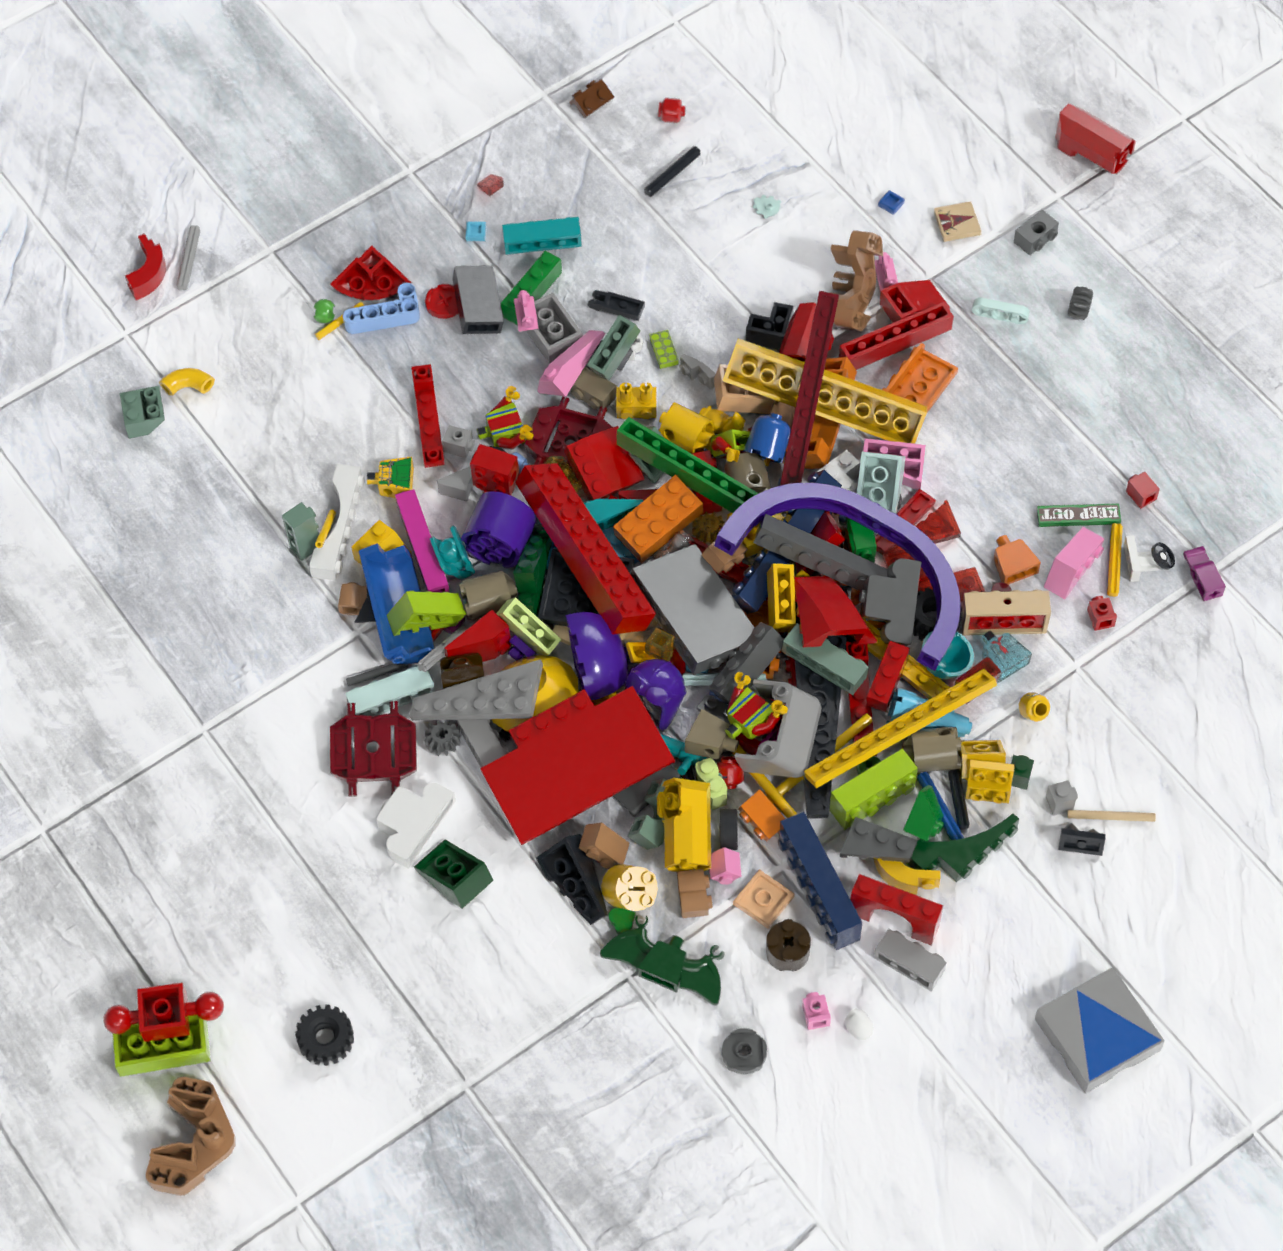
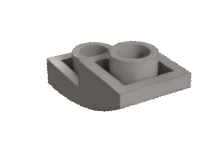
[679,354,715,390]

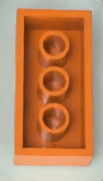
[613,475,703,564]

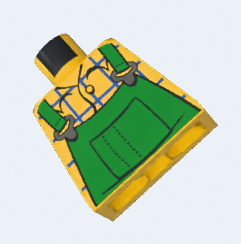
[367,457,414,498]

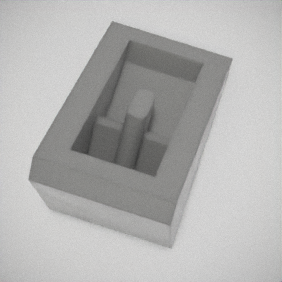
[437,466,473,501]

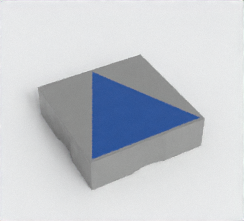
[1035,967,1165,1094]

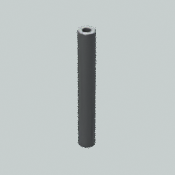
[346,663,408,686]

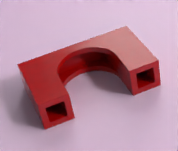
[850,874,944,946]

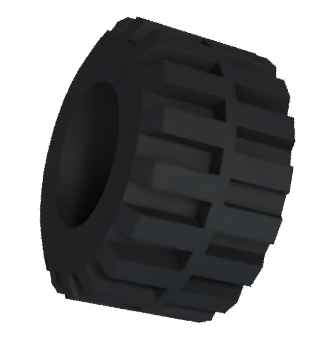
[913,587,962,641]

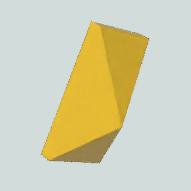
[626,642,664,663]

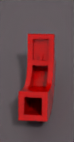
[125,233,166,300]

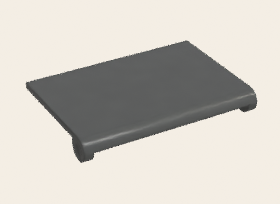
[613,765,682,817]

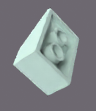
[857,452,906,513]

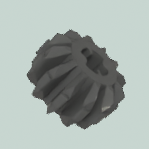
[1068,286,1093,320]
[425,720,461,756]

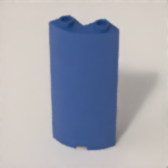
[359,543,435,664]

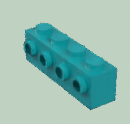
[502,217,582,255]

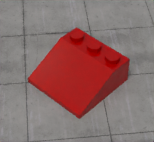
[564,426,645,501]

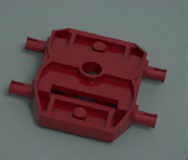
[525,396,613,482]
[330,701,417,797]

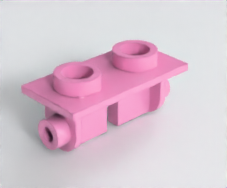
[875,252,898,293]
[514,290,538,332]

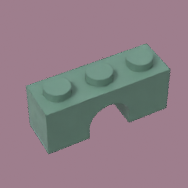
[627,778,666,850]

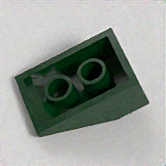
[414,839,494,909]

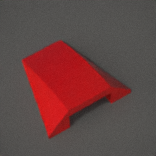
[794,576,877,648]

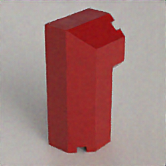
[1055,103,1136,174]
[779,302,834,362]

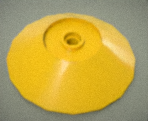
[491,655,579,732]

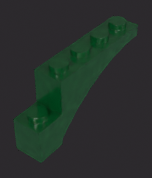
[513,524,552,617]
[905,813,1019,883]

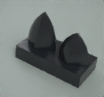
[1058,823,1106,856]

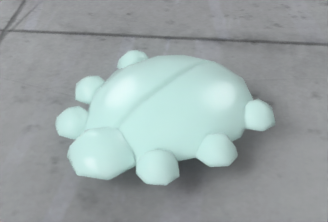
[753,195,781,219]

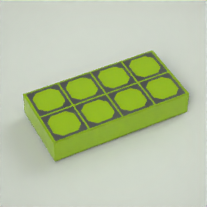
[649,330,679,369]

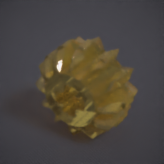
[692,511,725,544]

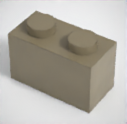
[571,367,617,410]

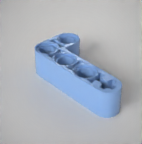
[343,283,420,334]

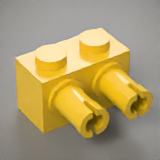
[616,383,657,419]

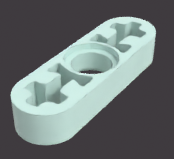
[972,298,1030,324]

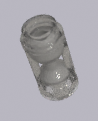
[652,529,694,560]

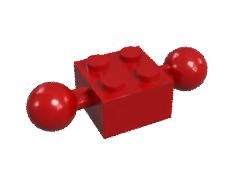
[103,983,224,1042]

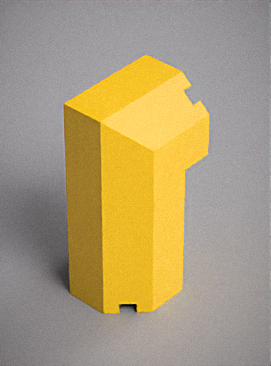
[657,778,711,872]

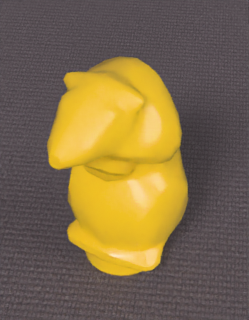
[699,405,746,434]

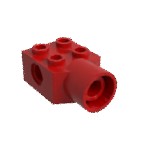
[470,444,519,495]

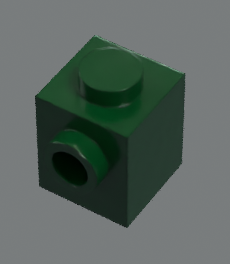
[1011,755,1034,790]

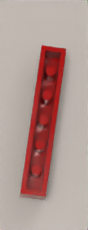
[839,302,954,370]

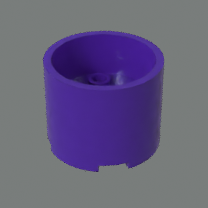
[461,492,537,568]

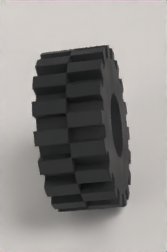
[295,1004,354,1066]

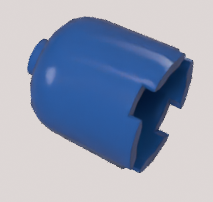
[743,413,791,464]

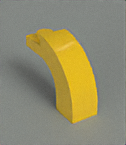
[873,858,940,895]

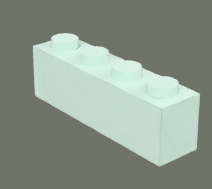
[345,665,435,716]

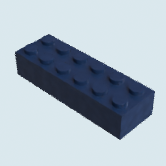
[777,812,863,950]

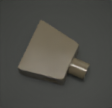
[685,709,739,759]

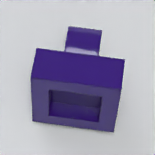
[508,635,535,661]

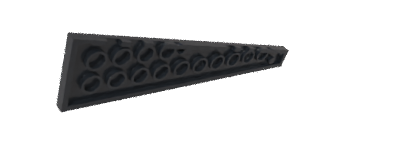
[794,586,852,819]

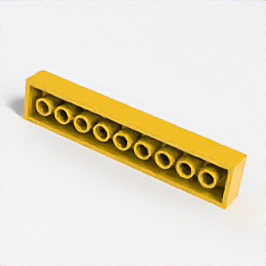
[722,338,927,444]

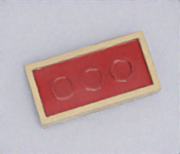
[961,589,1051,635]

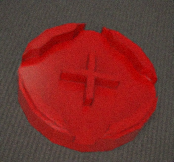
[425,284,459,319]

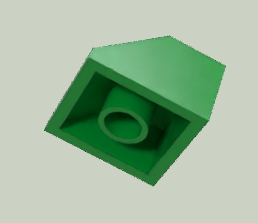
[903,785,944,841]

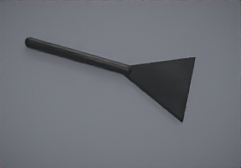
[354,584,376,623]

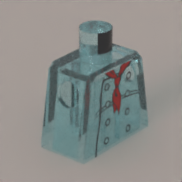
[982,631,1032,683]

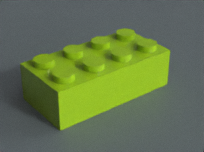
[829,748,918,830]
[113,1015,211,1077]

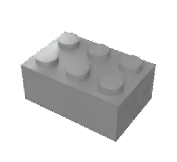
[526,292,583,364]

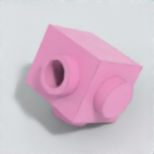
[710,847,742,885]

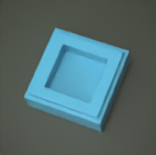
[466,222,486,241]

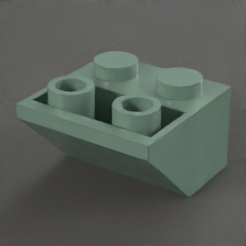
[120,385,165,439]

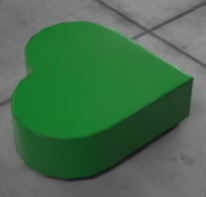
[609,908,636,935]

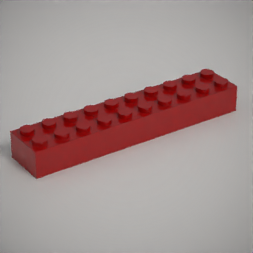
[515,463,656,635]

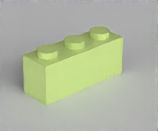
[496,597,561,656]

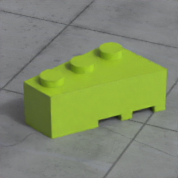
[387,591,466,636]

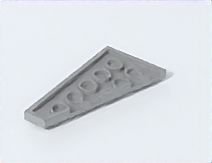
[409,659,543,721]

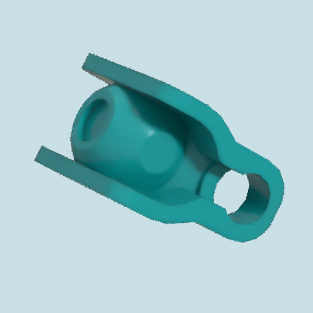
[430,525,475,580]

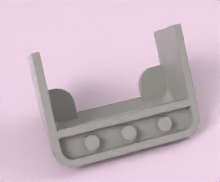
[735,679,822,778]

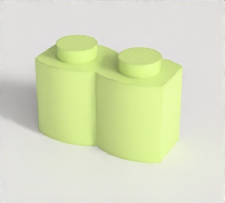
[696,758,727,810]

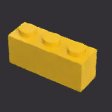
[767,563,796,633]

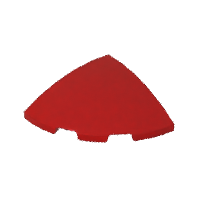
[330,245,412,301]
[794,510,845,576]

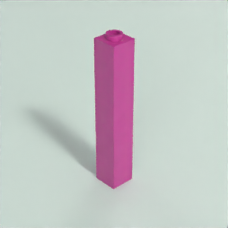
[395,489,450,593]

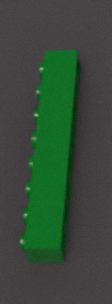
[617,417,759,513]

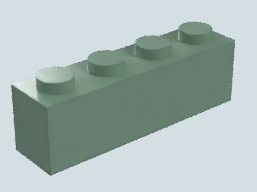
[782,623,869,695]

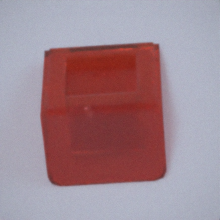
[477,174,504,196]

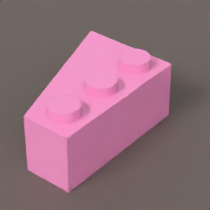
[863,439,926,491]
[1044,527,1104,599]

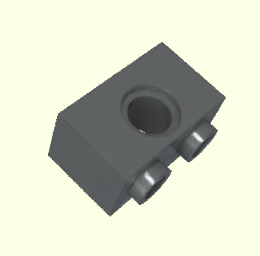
[1014,209,1059,255]

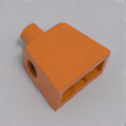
[993,535,1041,585]

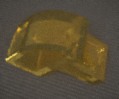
[645,628,675,661]

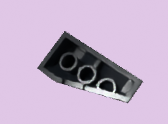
[536,833,608,925]

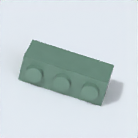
[587,315,641,380]
[282,502,319,561]

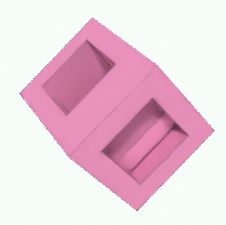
[802,992,831,1030]

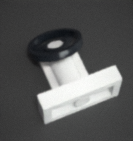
[1123,535,1175,582]

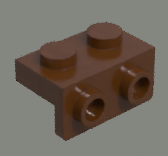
[569,79,615,118]

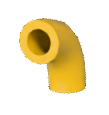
[159,368,215,396]

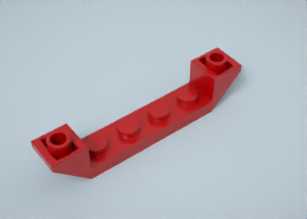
[411,364,445,468]
[846,641,877,756]

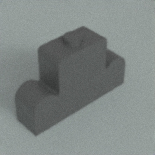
[859,559,921,647]

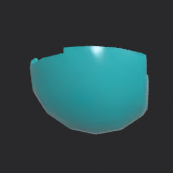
[921,631,975,679]

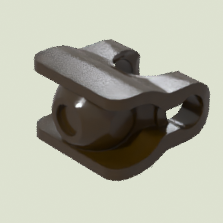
[440,653,484,689]

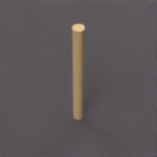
[1067,810,1156,822]

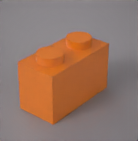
[738,789,786,842]

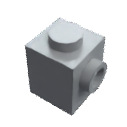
[442,425,475,458]
[1045,780,1078,816]

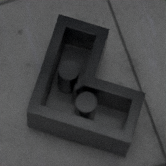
[746,302,794,350]

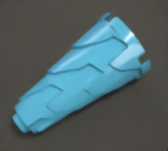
[886,688,972,737]

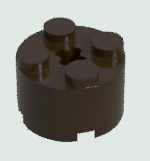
[766,919,811,972]

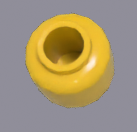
[1019,692,1050,722]

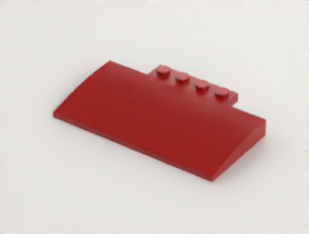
[480,686,675,845]

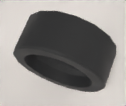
[720,809,738,850]

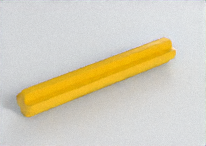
[1107,523,1123,597]

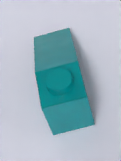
[584,499,643,531]

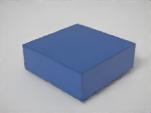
[878,190,905,215]

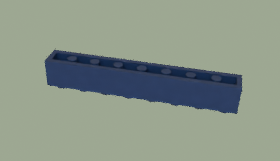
[732,470,842,614]

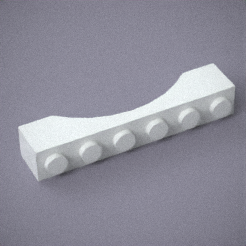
[309,464,365,581]

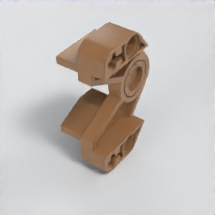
[830,230,883,331]
[145,1077,236,1196]

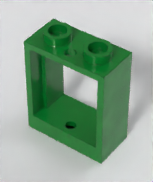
[845,517,877,563]

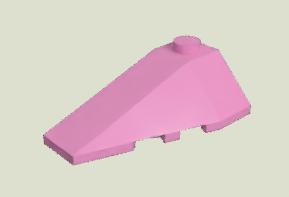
[537,330,605,396]

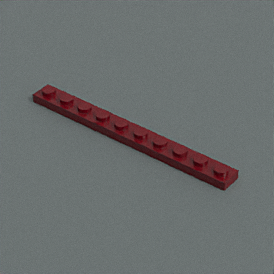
[780,291,839,486]

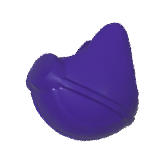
[624,659,687,731]

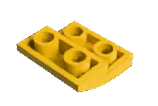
[965,760,1014,804]

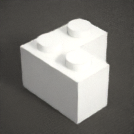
[817,450,860,493]

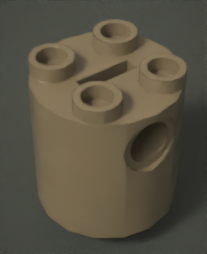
[724,453,771,493]
[459,570,518,620]
[901,727,961,773]

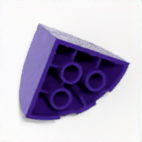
[566,612,630,701]

